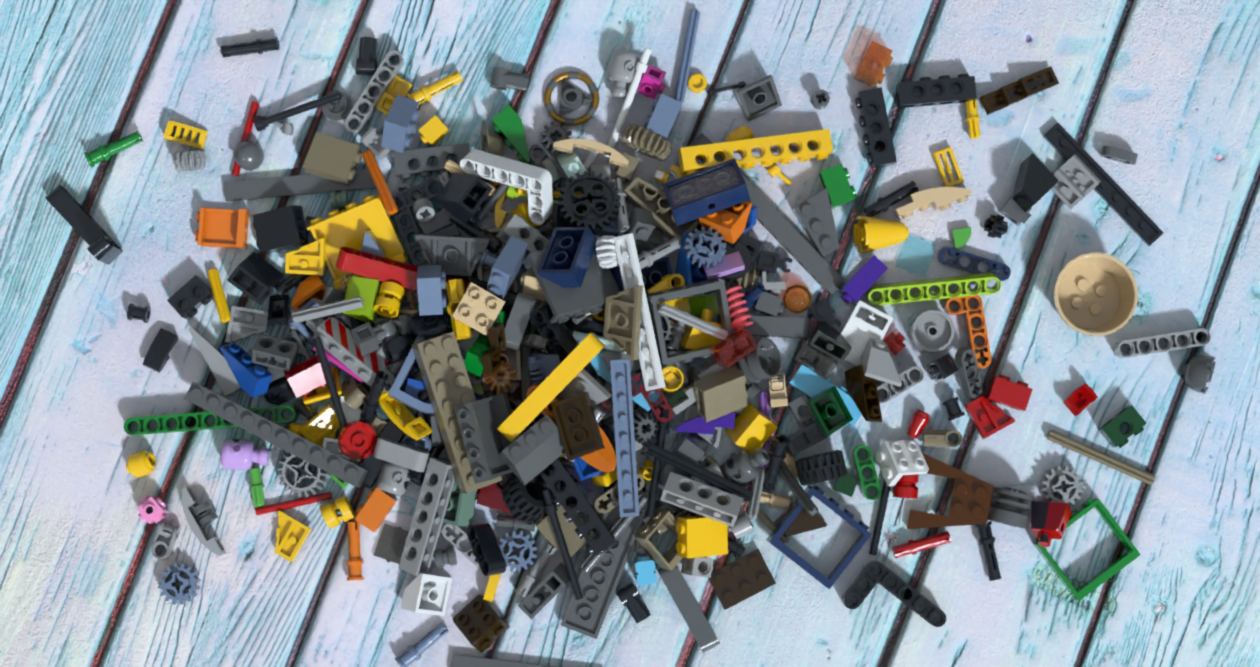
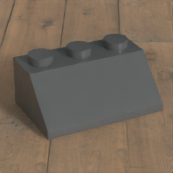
[499,415,565,486]

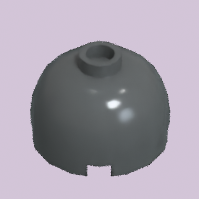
[1182,354,1216,394]

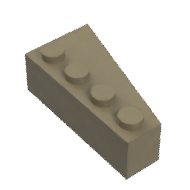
[624,177,700,244]

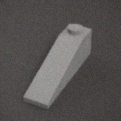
[189,327,242,397]

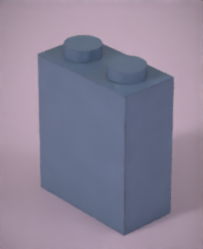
[486,236,529,299]

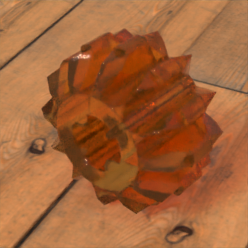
[484,360,517,394]

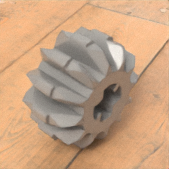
[173,150,206,171]

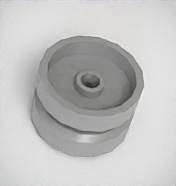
[909,310,954,354]

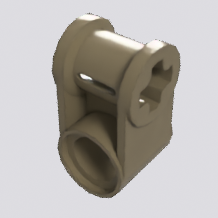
[342,375,369,410]

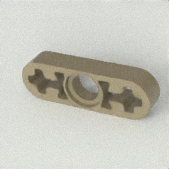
[595,473,645,514]

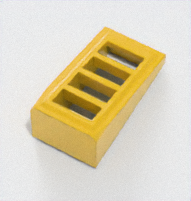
[164,120,208,150]

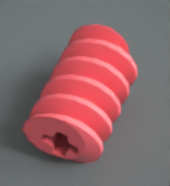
[726,286,754,329]

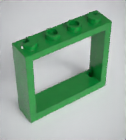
[1033,498,1141,601]

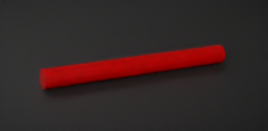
[231,101,259,176]
[255,492,332,515]

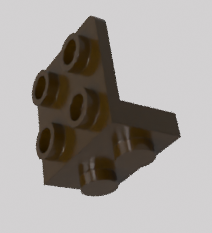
[453,595,510,653]

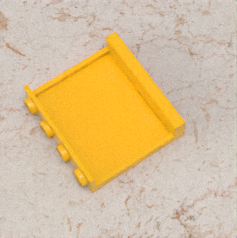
[307,194,408,289]

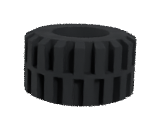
[795,450,848,486]
[502,474,555,522]

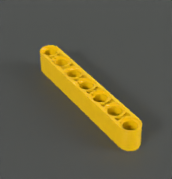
[497,332,605,442]

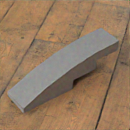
[670,354,732,415]

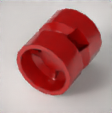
[893,474,919,499]

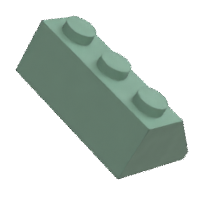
[443,479,478,526]

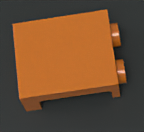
[195,207,250,249]

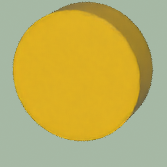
[688,73,707,93]

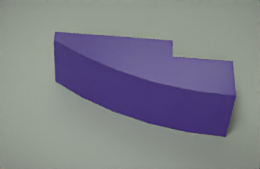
[675,412,735,435]

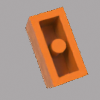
[355,487,398,533]

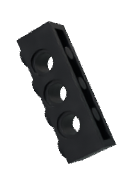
[896,74,977,108]
[855,87,897,169]

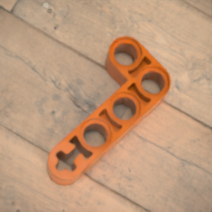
[943,295,991,369]

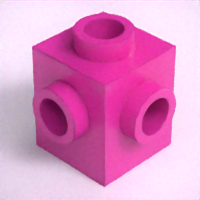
[637,65,666,100]

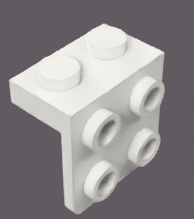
[874,440,929,486]

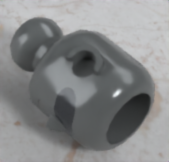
[722,448,770,486]

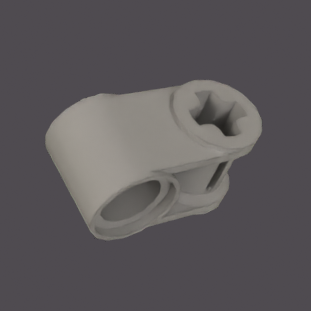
[151,520,181,559]

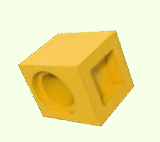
[418,115,449,147]

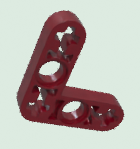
[602,372,673,422]

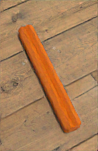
[363,150,398,215]

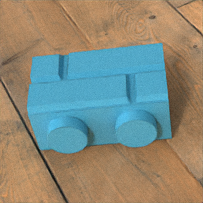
[635,555,657,585]

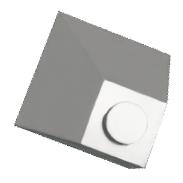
[861,338,902,387]

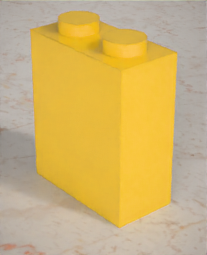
[676,515,728,558]

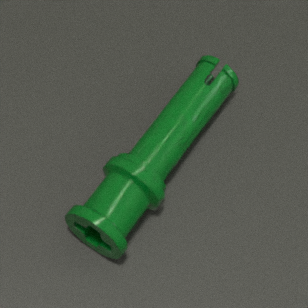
[84,131,143,168]

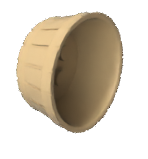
[1054,252,1138,336]

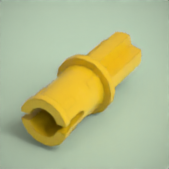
[965,100,980,139]

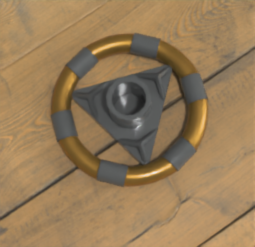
[544,71,599,126]

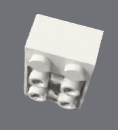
[840,300,894,366]

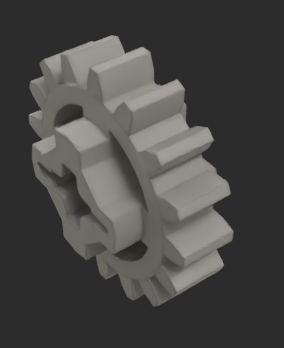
[1041,466,1084,505]

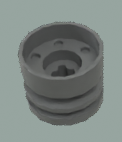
[731,338,782,385]
[988,487,1034,529]

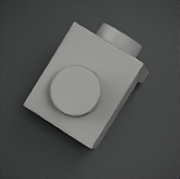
[360,126,391,160]
[758,271,786,295]

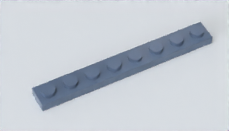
[610,359,639,517]

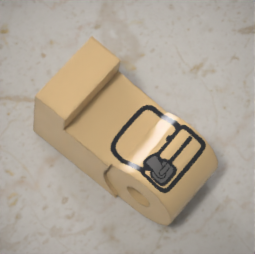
[768,371,788,408]

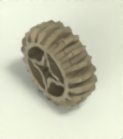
[621,124,672,161]

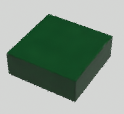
[834,475,859,497]

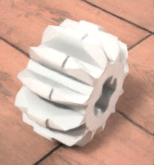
[596,235,619,269]

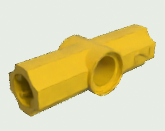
[446,279,472,340]

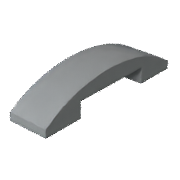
[182,487,227,556]

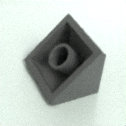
[735,75,782,121]

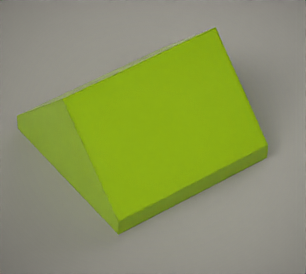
[341,276,381,326]

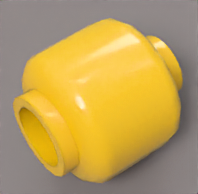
[126,450,156,478]

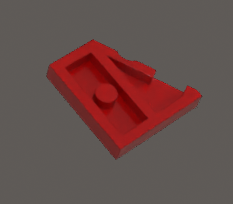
[964,396,1015,439]

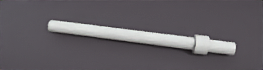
[604,48,652,158]

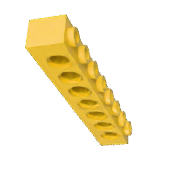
[677,129,833,175]

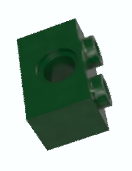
[1098,405,1146,448]

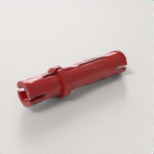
[892,531,951,558]

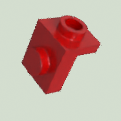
[1063,383,1098,416]

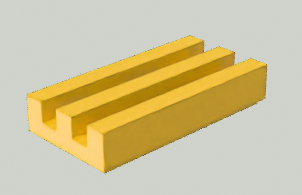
[932,146,964,187]

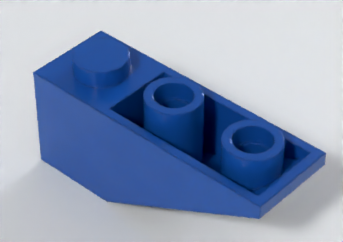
[220,342,273,398]

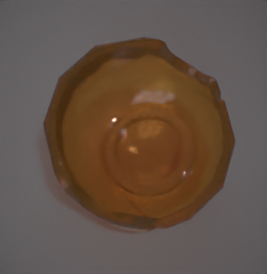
[783,283,812,313]

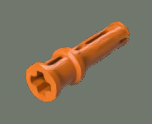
[346,522,364,581]

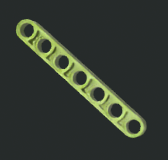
[867,273,1001,305]

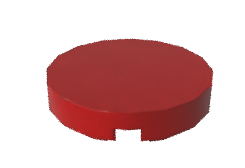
[338,421,377,460]

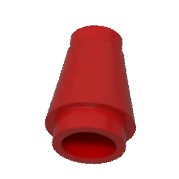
[907,409,930,439]

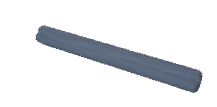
[674,10,700,103]

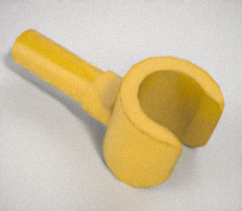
[767,165,792,186]

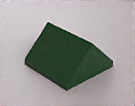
[807,386,853,437]

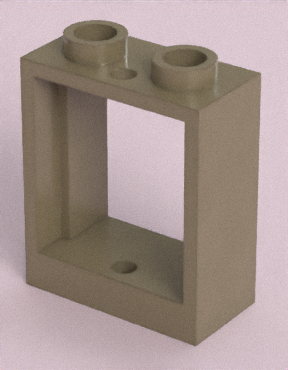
[635,509,683,571]

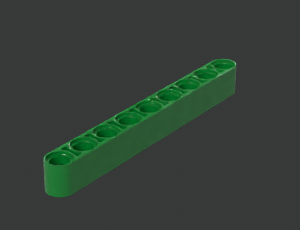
[124,405,298,435]

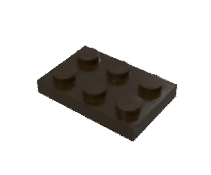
[551,392,605,461]
[708,549,776,610]

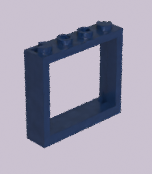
[766,485,872,589]

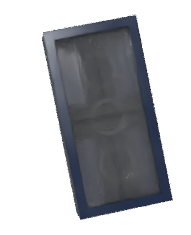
[662,158,750,226]

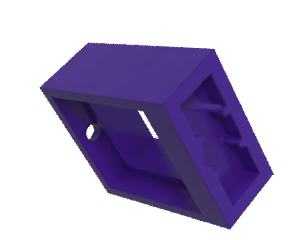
[839,255,888,305]

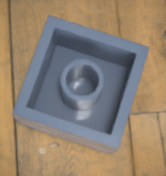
[644,94,683,140]
[381,95,421,154]
[417,265,447,316]

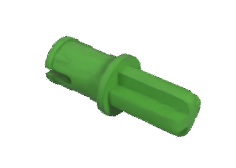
[249,468,265,507]

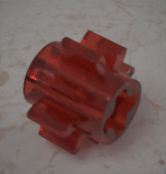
[883,332,906,355]

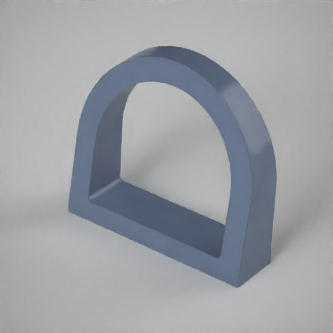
[388,336,473,414]

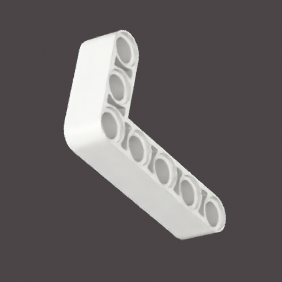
[460,149,553,225]

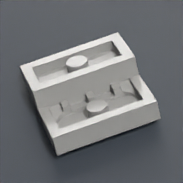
[1051,154,1101,210]

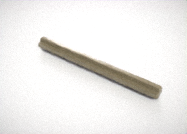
[1047,430,1155,485]

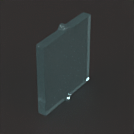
[895,235,937,276]

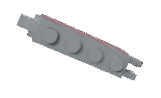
[306,317,395,392]

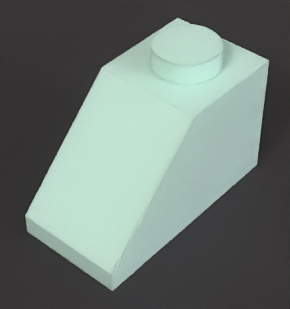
[556,149,590,179]

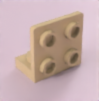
[452,282,505,335]

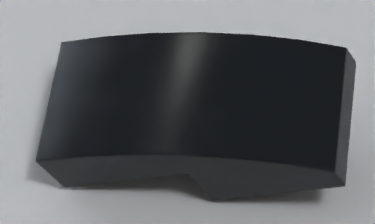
[143,328,179,373]

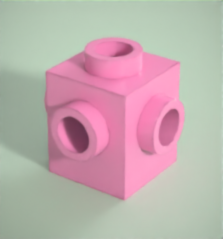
[137,496,169,524]

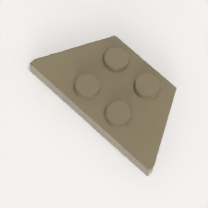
[603,285,643,361]

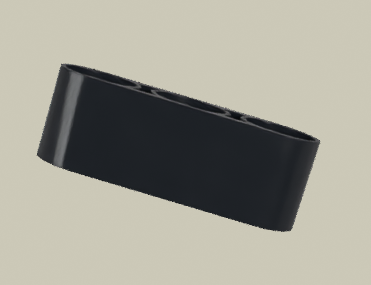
[467,523,506,576]

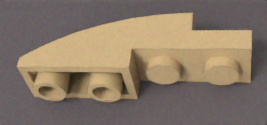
[894,187,972,219]

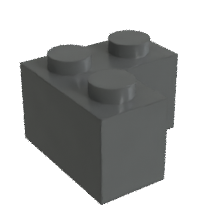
[624,207,664,254]

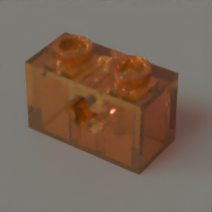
[854,41,893,88]

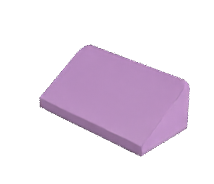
[702,251,745,280]

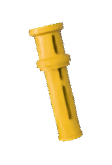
[406,70,463,104]

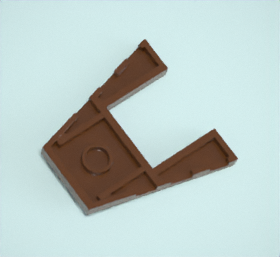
[907,453,994,529]

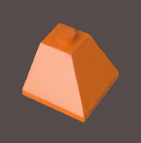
[291,275,332,323]

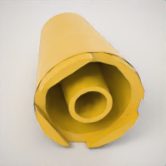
[853,215,909,254]

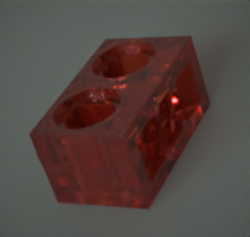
[710,328,758,368]

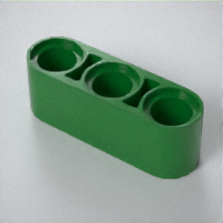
[852,445,881,500]

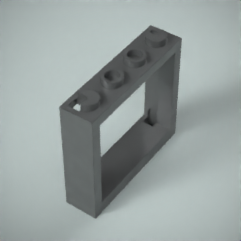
[646,278,735,367]

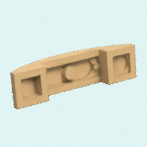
[553,139,629,168]

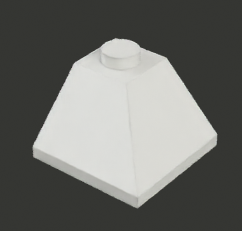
[401,573,452,616]

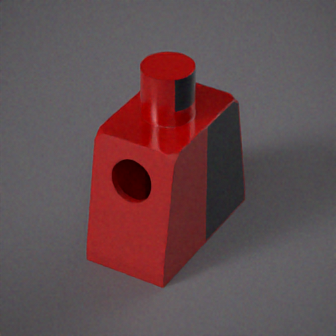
[1031,501,1071,547]

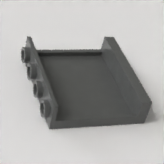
[523,248,621,324]
[454,393,519,484]

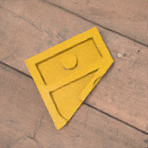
[285,238,326,275]
[299,405,340,447]
[275,510,312,562]

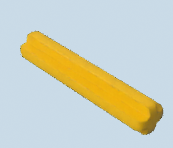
[207,268,231,323]

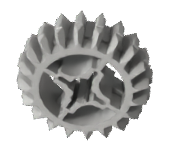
[277,453,329,497]

